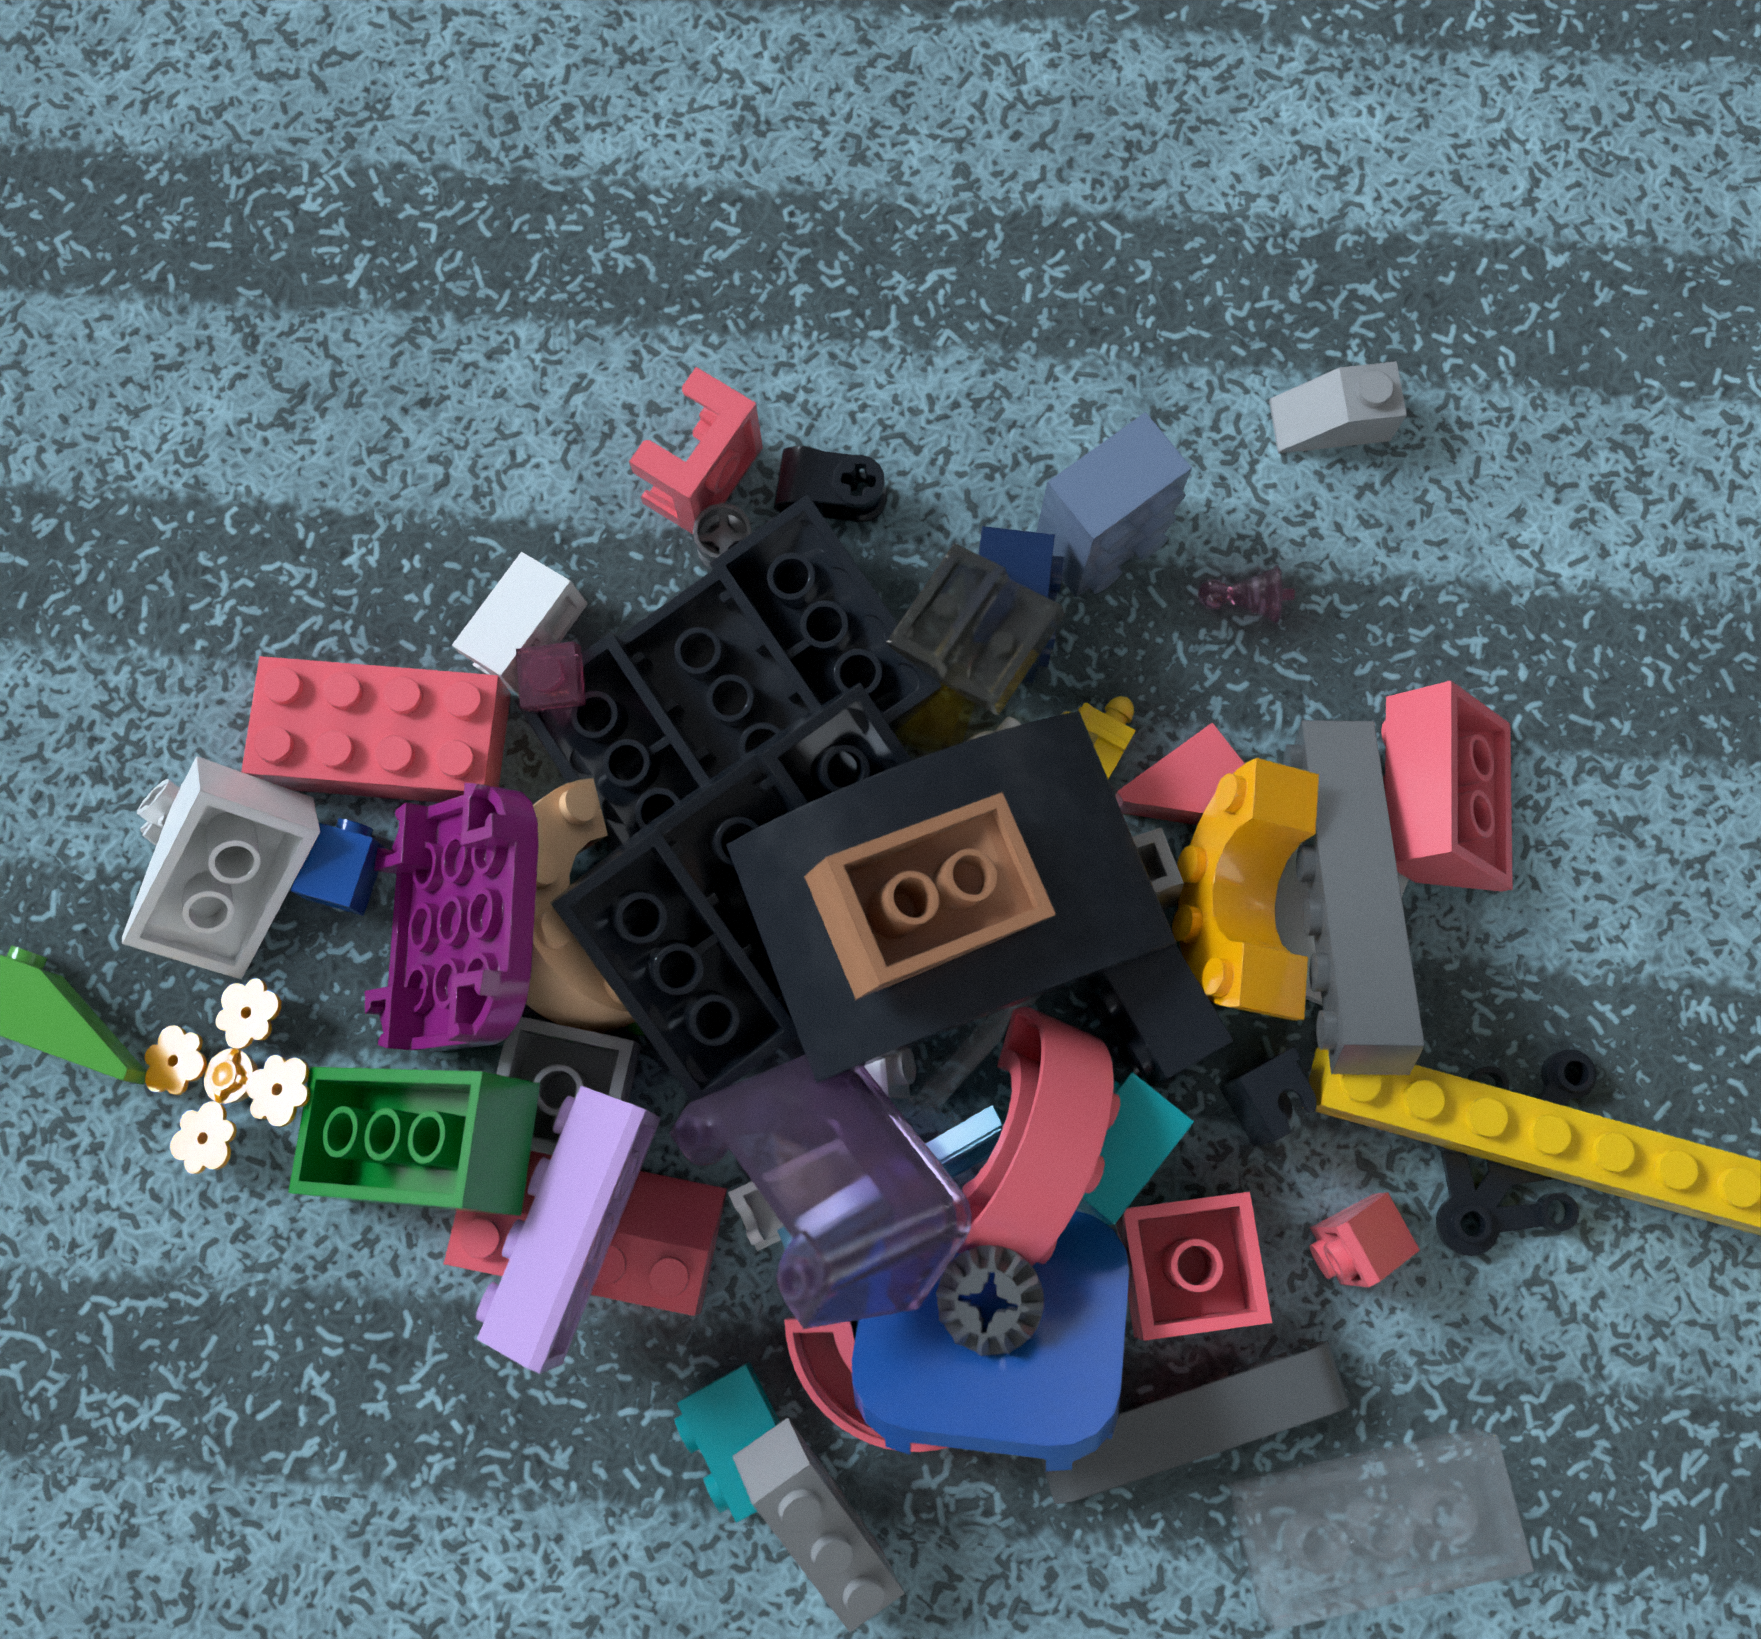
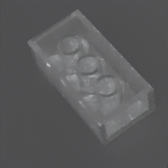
[1228,1428,1534,1631]

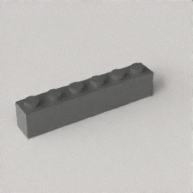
[1284,720,1425,1075]

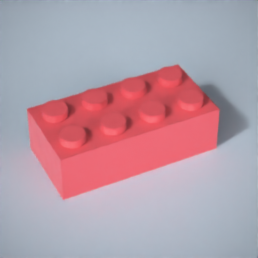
[241,656,511,802]

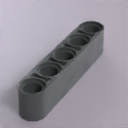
[1040,1341,1351,1504]

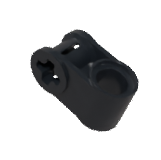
[774,446,887,522]

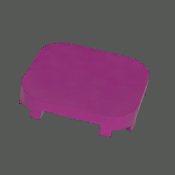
[365,783,539,1052]

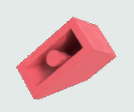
[1115,723,1245,825]

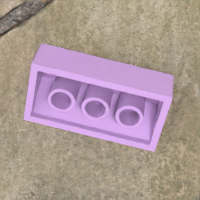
[476,1086,661,1373]

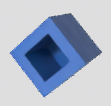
[291,818,386,916]

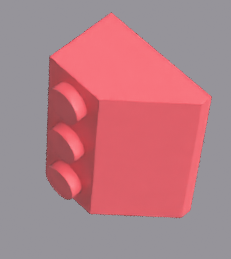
[1381,681,1513,892]

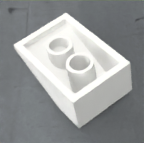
[122,756,320,980]

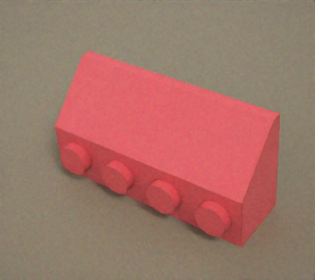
[444,1151,727,1316]

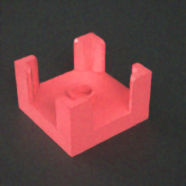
[629,367,763,534]

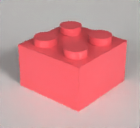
[1116,1192,1272,1341]

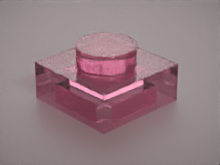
[516,641,585,712]

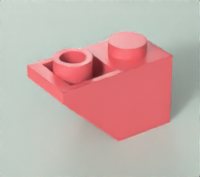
[1309,1192,1420,1287]

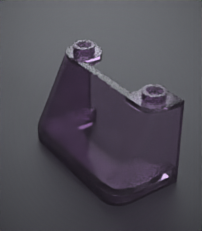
[669,1054,972,1329]

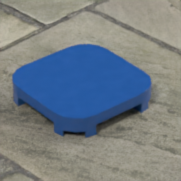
[852,1196,1129,1471]

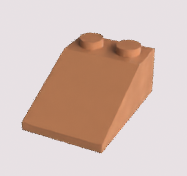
[804,792,1056,999]

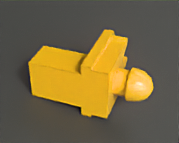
[1062,696,1136,780]

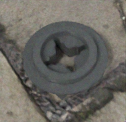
[936,1245,1044,1356]

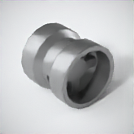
[693,503,752,572]

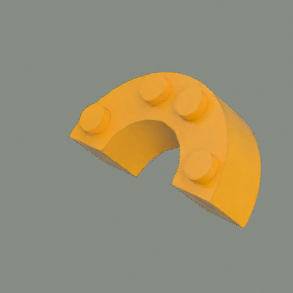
[1172,758,1319,1020]

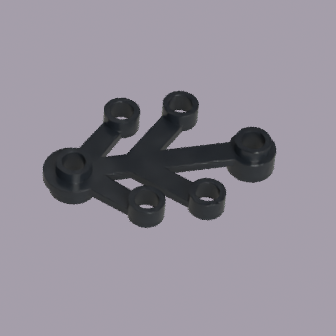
[1435,1049,1597,1256]

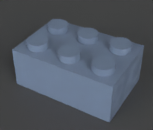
[1036,412,1192,597]

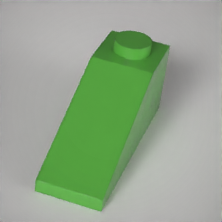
[0,945,147,1085]

